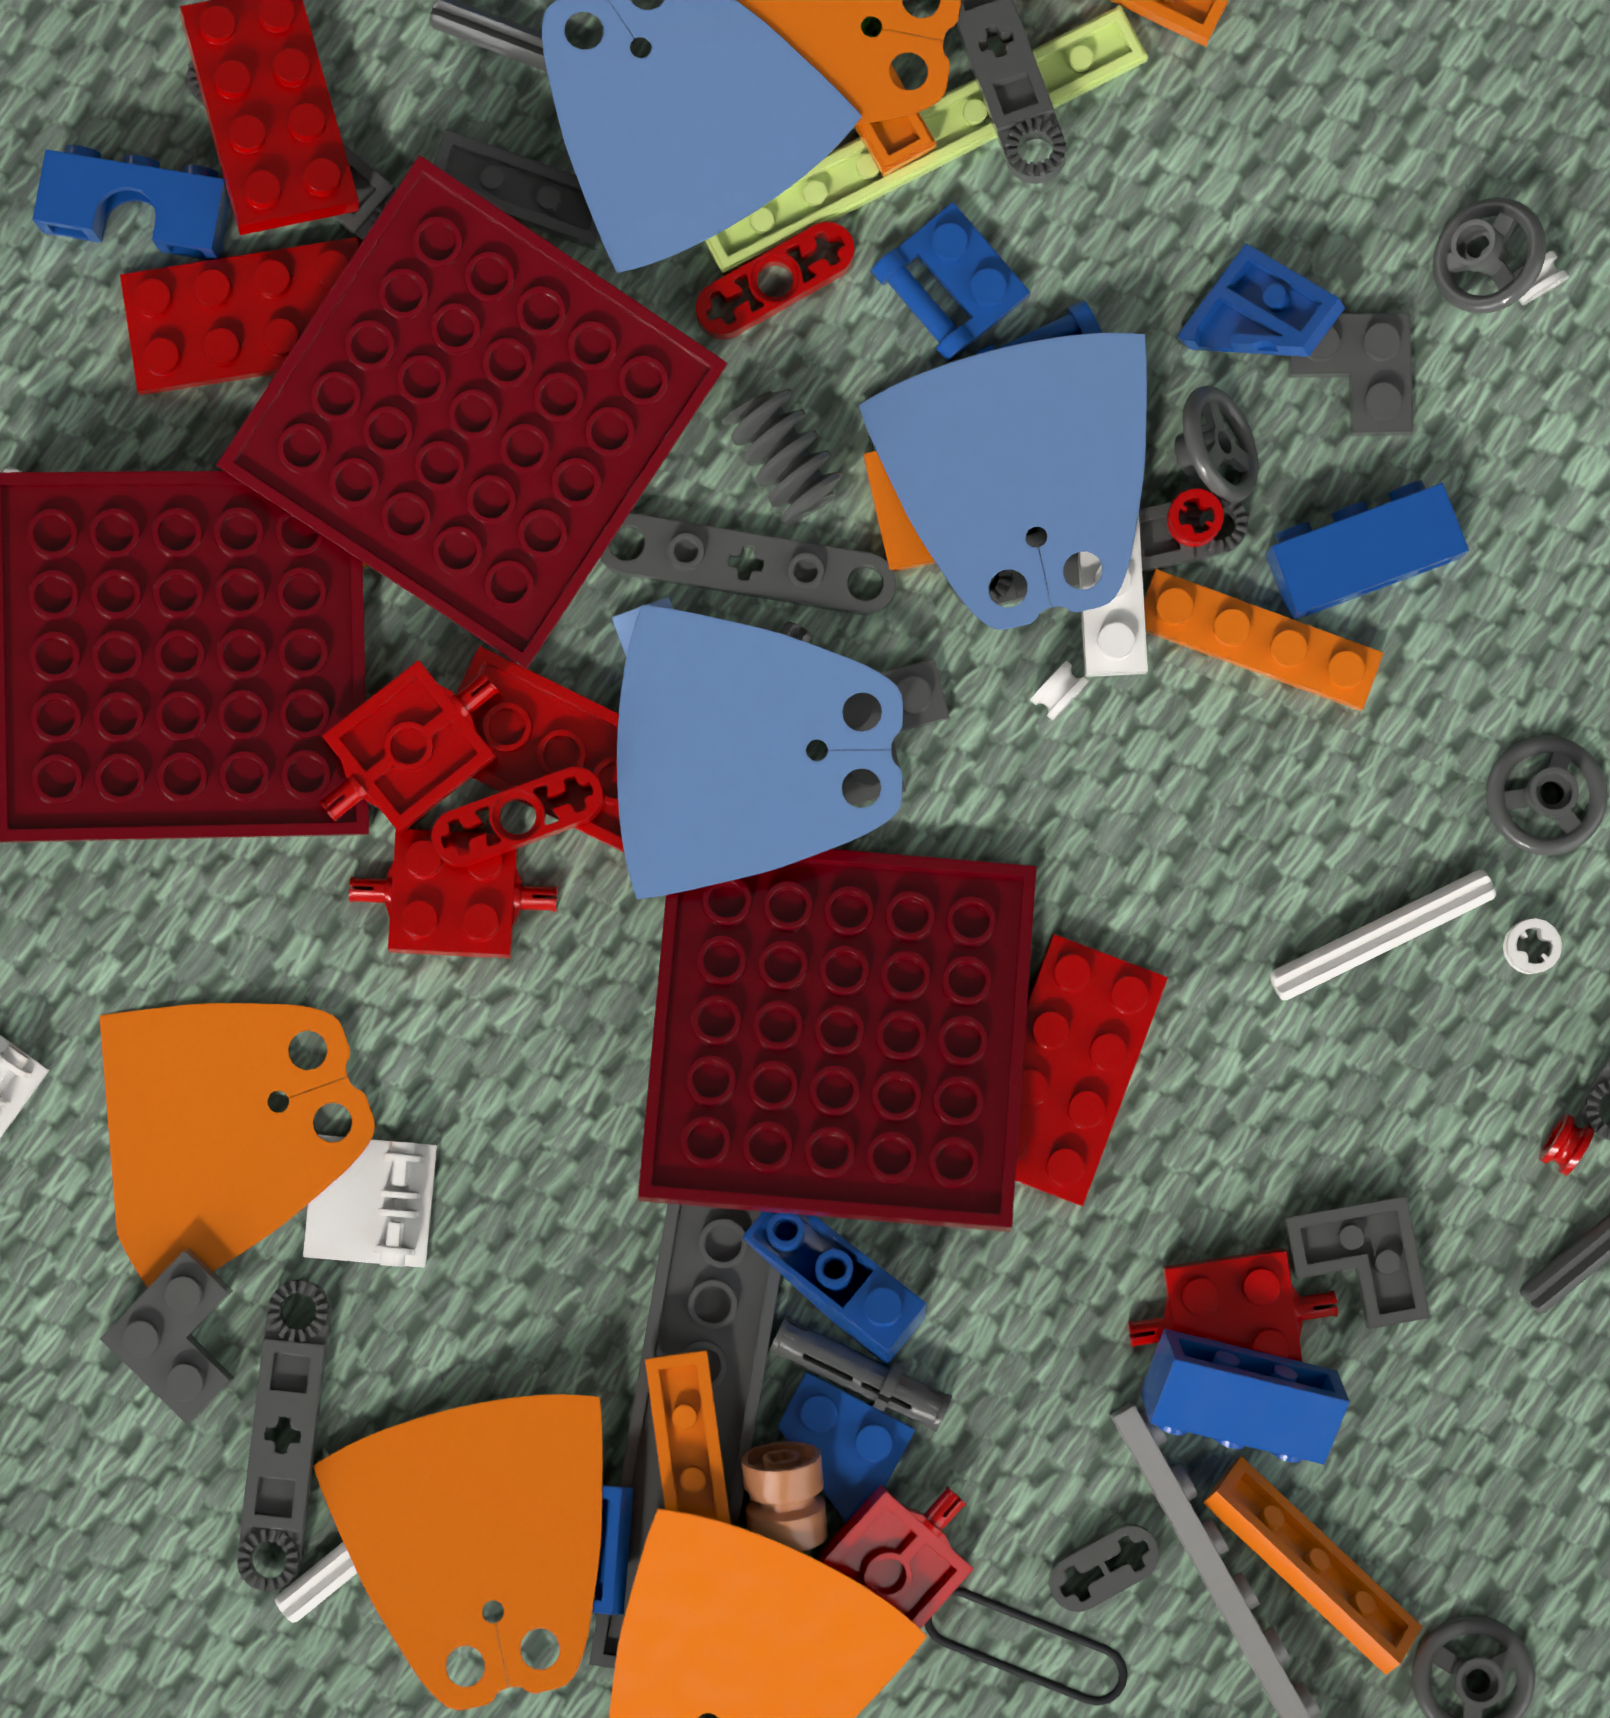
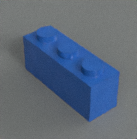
[1265,480,1469,620]
[1140,1329,1350,1465]

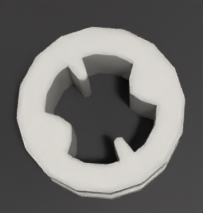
[1513,250,1569,305]
[1030,661,1089,721]
[1503,918,1562,974]

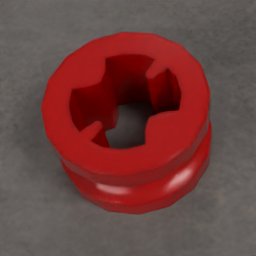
[1167,489,1224,547]
[1538,1113,1594,1176]

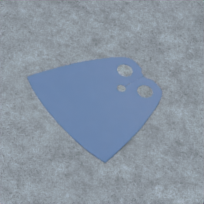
[542,0,862,273]
[858,333,1147,630]
[617,605,903,899]

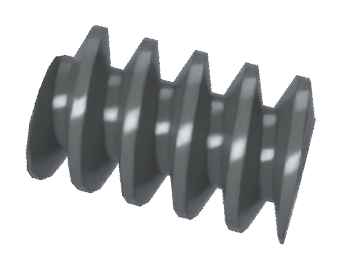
[722,388,843,526]

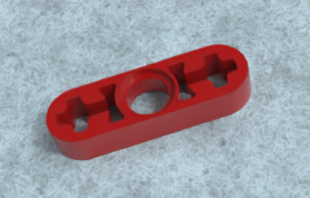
[696,222,854,340]
[431,767,604,867]

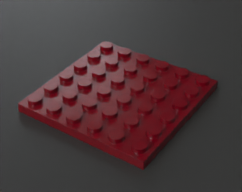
[216,155,728,670]
[0,471,369,843]
[638,849,1037,1232]

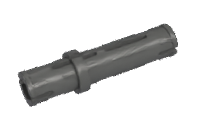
[769,1316,953,1432]

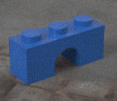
[32,145,231,261]

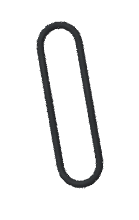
[925,1588,1128,1706]

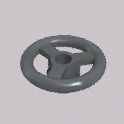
[1433,197,1546,314]
[1174,386,1258,502]
[1486,735,1607,856]
[1412,1615,1535,1718]

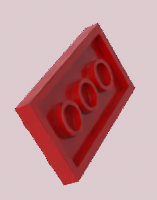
[180,0,359,235]
[120,237,361,396]
[455,646,625,854]
[1015,934,1168,1207]

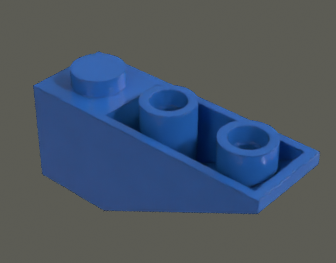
[742,1212,927,1366]

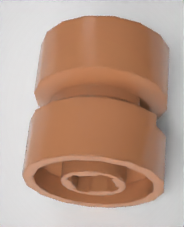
[741,1441,828,1552]

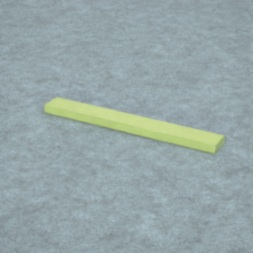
[704,5,1148,276]

